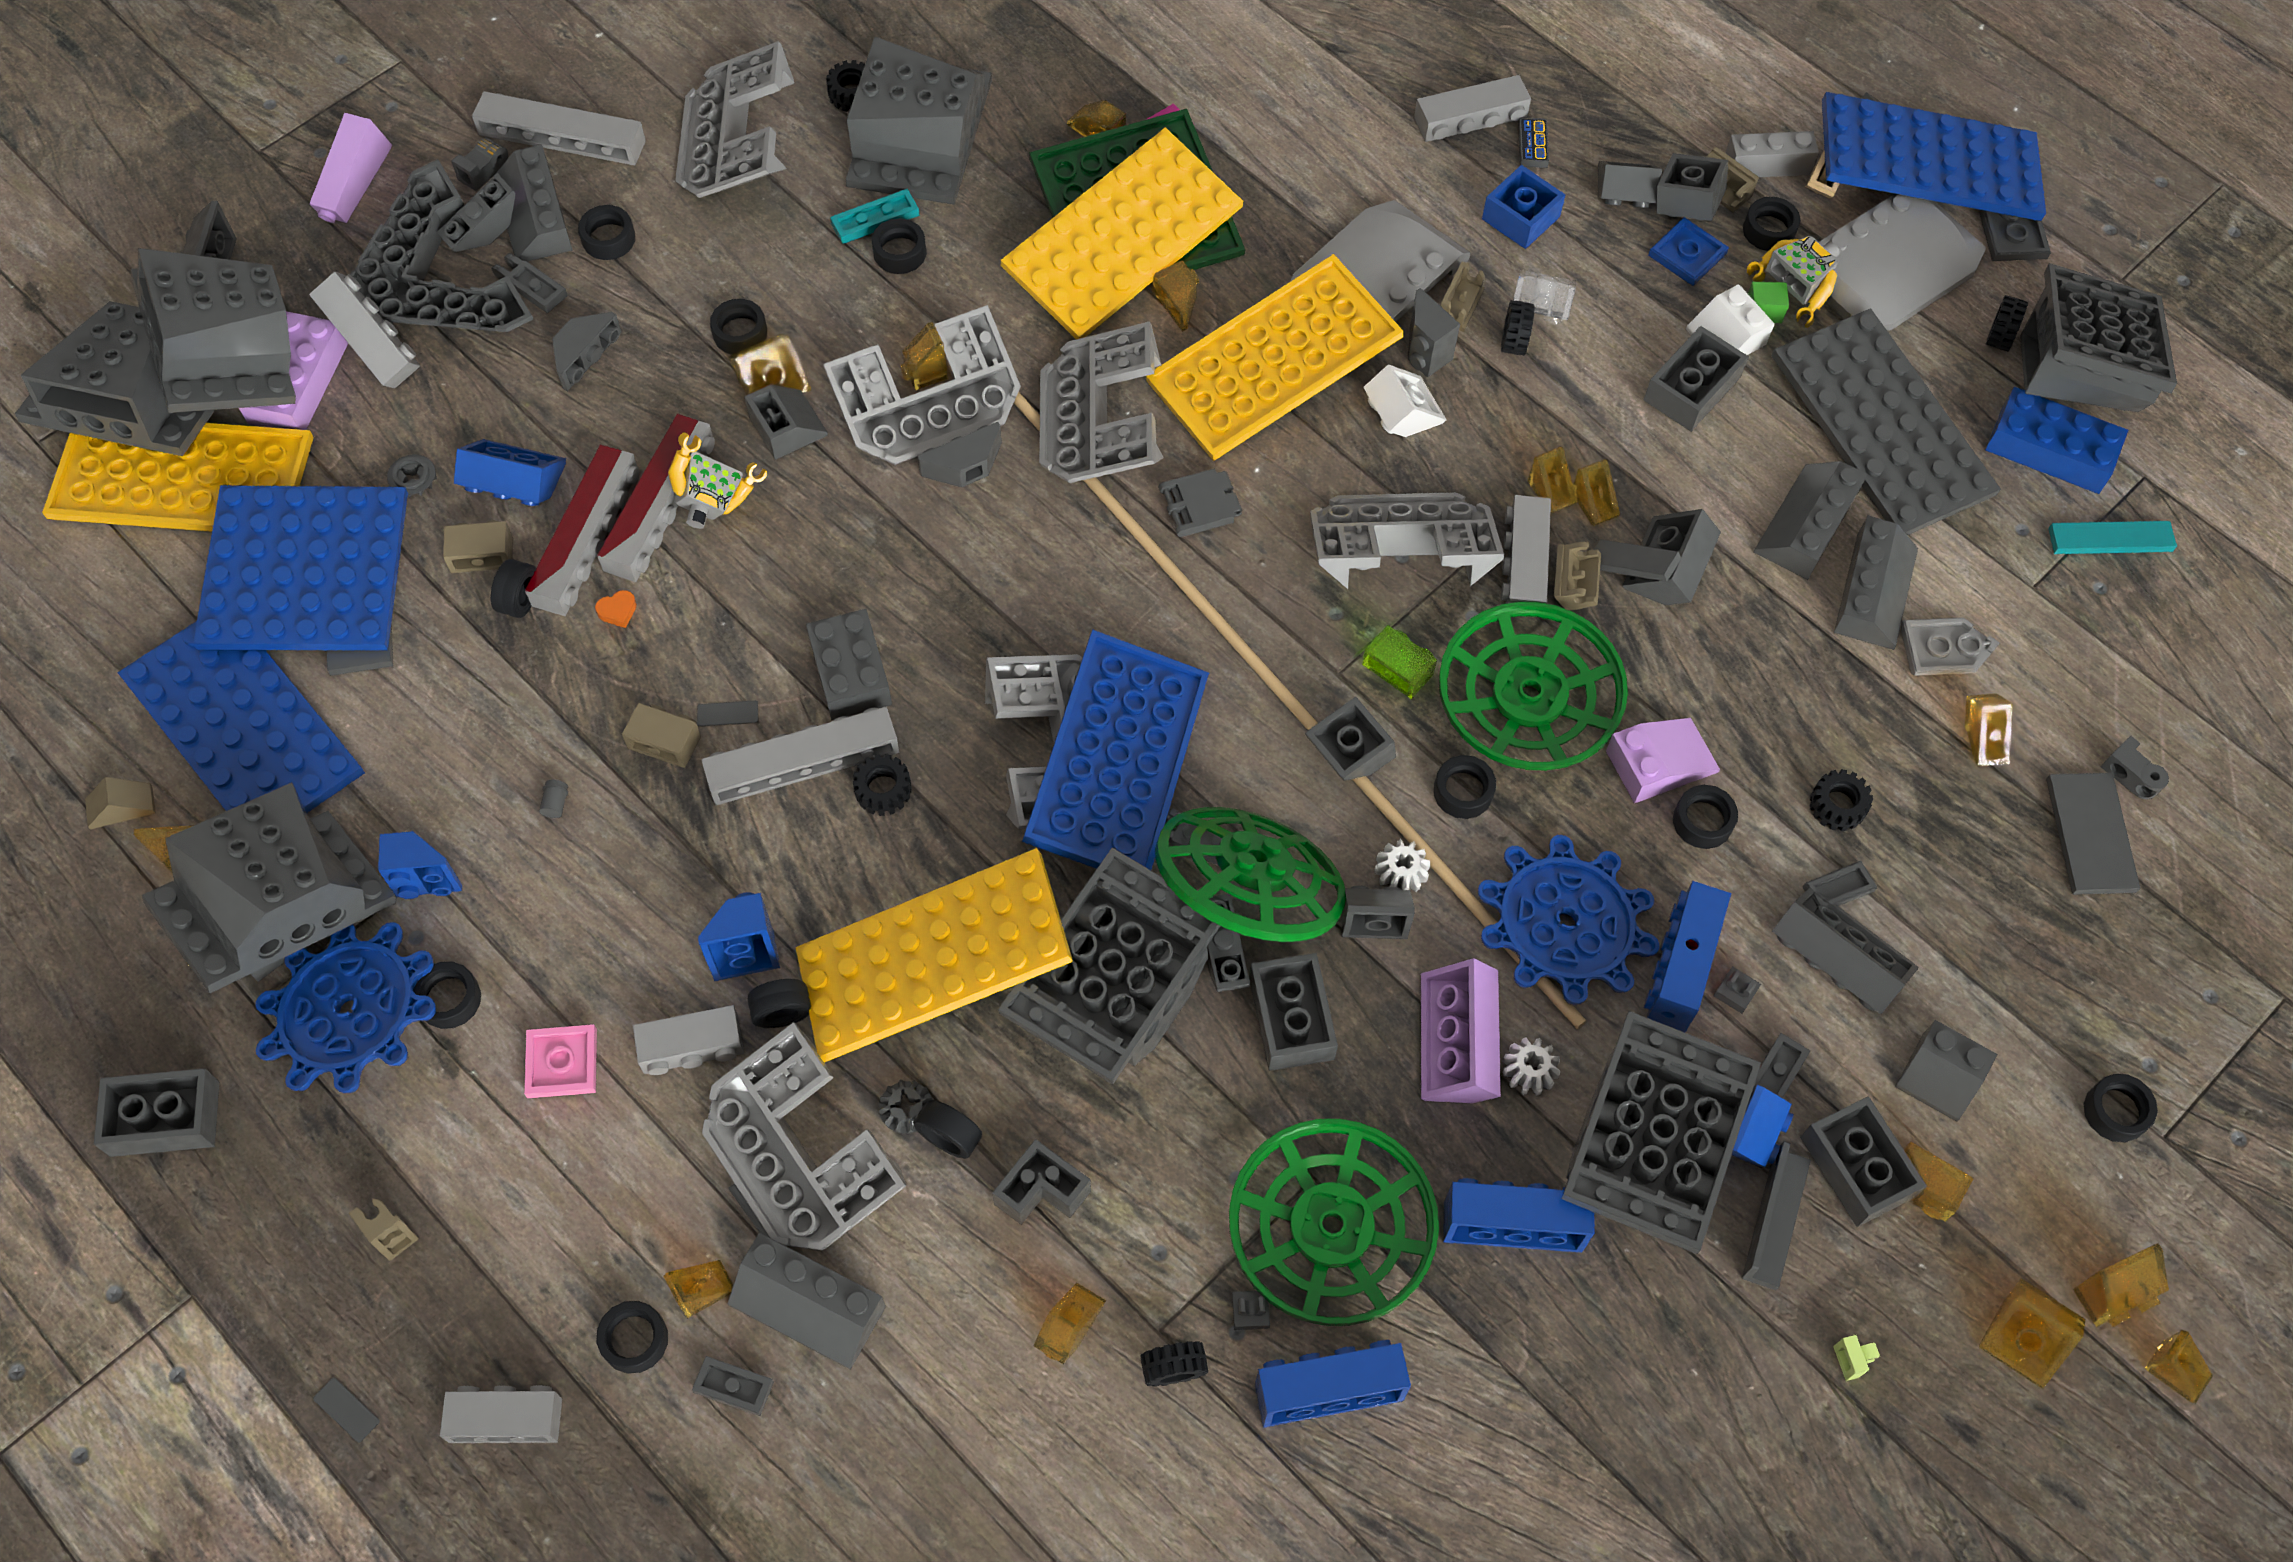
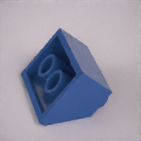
[454,439,567,506]
[698,892,780,981]

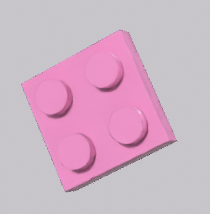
[524,1024,597,1098]

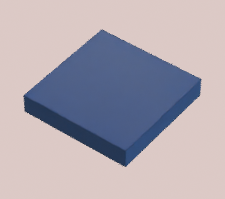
[1648,217,1729,286]

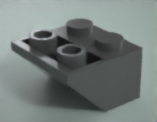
[744,385,828,460]

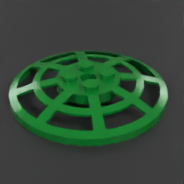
[1439,602,1628,771]
[1155,807,1346,942]
[1229,1119,1439,1326]

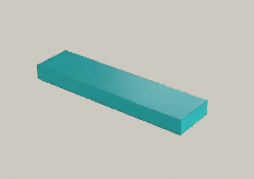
[2048,521,2177,554]

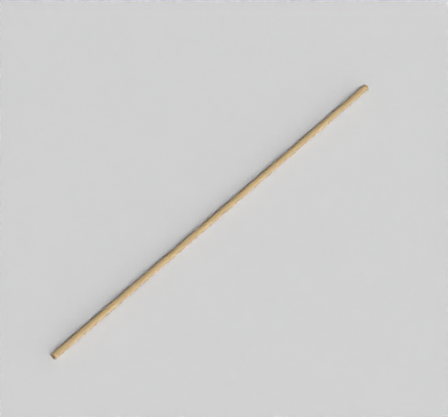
[1014,392,1587,1029]

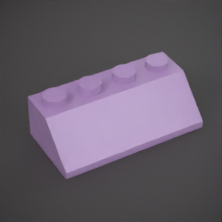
[1421,958,1501,1103]

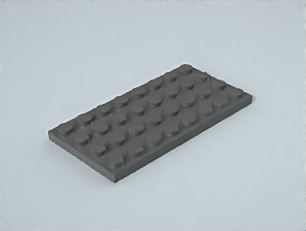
[1771,308,2001,535]

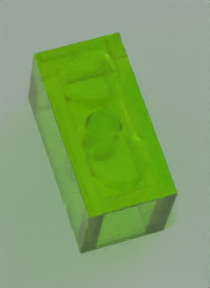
[1362,625,1437,699]

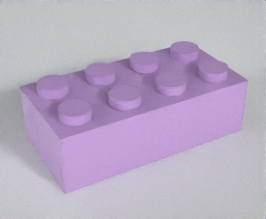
[239,311,348,430]

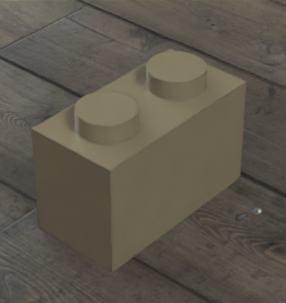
[443,520,513,573]
[622,703,701,768]

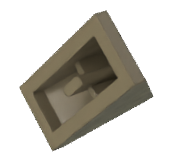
[85,777,155,830]

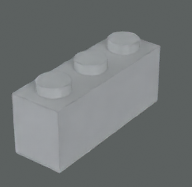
[1725,131,1819,177]
[633,1005,744,1075]
[440,1385,562,1443]

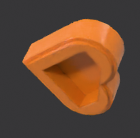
[595,590,637,628]

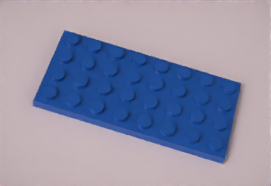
[1822,92,2046,221]
[117,621,365,813]
[1022,629,1209,870]

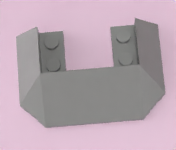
[675,41,795,198]
[823,305,1021,465]
[1039,321,1164,483]
[1310,492,1504,589]
[985,654,1082,829]
[702,1022,907,1251]

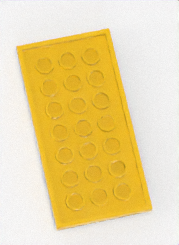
[1001,127,1244,339]
[1146,254,1403,461]
[42,423,314,532]
[795,848,1073,1063]

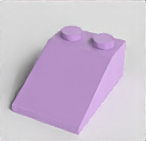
[1606,718,1720,804]

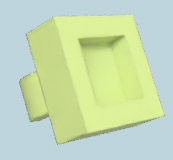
[1833,1335,1880,1381]

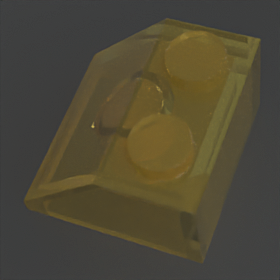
[728,333,812,395]
[2073,1243,2169,1328]
[1979,1278,2085,1389]

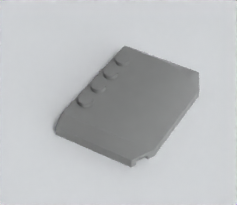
[1819,194,1986,331]
[1291,200,1471,322]

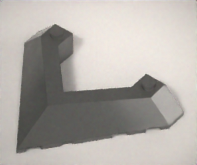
[350,159,533,332]

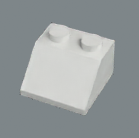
[1686,284,1775,355]
[1363,364,1446,437]

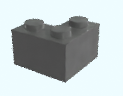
[992,1139,1091,1225]

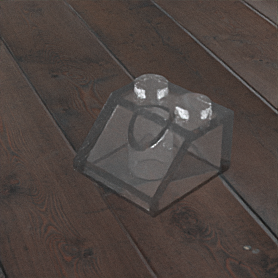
[1513,269,1576,324]

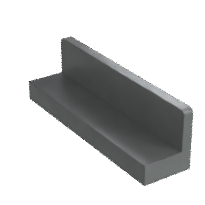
[1742,1141,1811,1291]

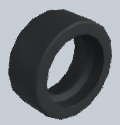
[1743,197,1801,251]
[578,205,635,260]
[871,218,927,274]
[710,298,767,355]
[1434,755,1496,819]
[1673,784,1738,849]
[414,961,481,1029]
[2084,1074,2158,1142]
[914,1100,982,1159]
[596,1301,668,1374]

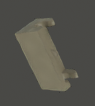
[1706,147,1759,212]
[1441,261,1485,332]
[1554,542,1601,611]
[348,1199,419,1261]

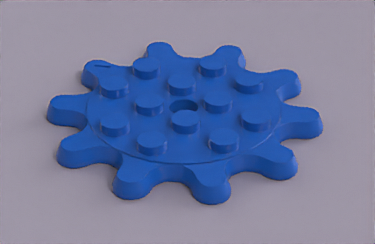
[1478,835,1659,1005]
[255,922,436,1093]

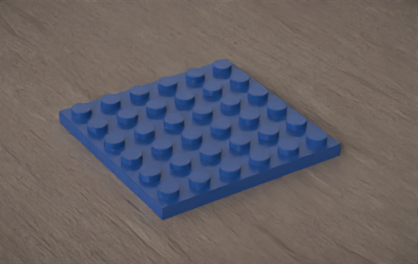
[193,485,408,650]

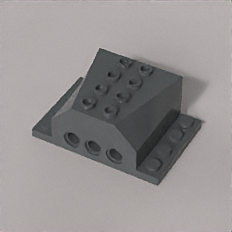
[845,37,992,205]
[131,248,296,413]
[2020,263,2177,412]
[15,301,215,456]
[142,782,396,994]
[998,848,1220,1085]
[1561,1011,1761,1254]

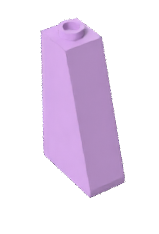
[310,113,392,223]

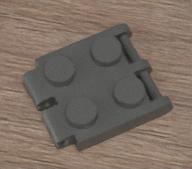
[1158,468,1242,537]

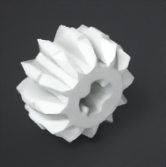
[1375,839,1430,892]
[1503,1037,1560,1096]

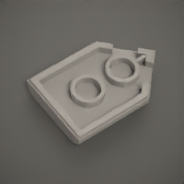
[1901,618,2000,676]

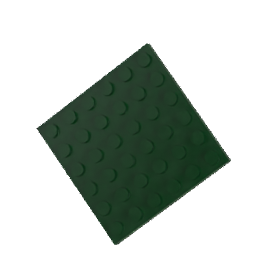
[1029,108,1246,282]

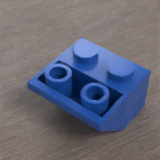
[378,831,462,899]

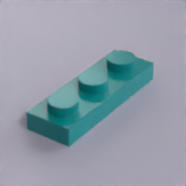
[830,188,920,244]

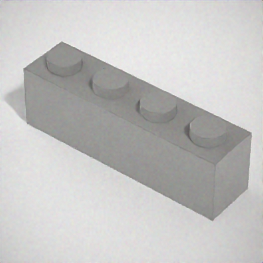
[1414,75,1531,142]
[309,272,420,388]
[1501,495,1551,604]

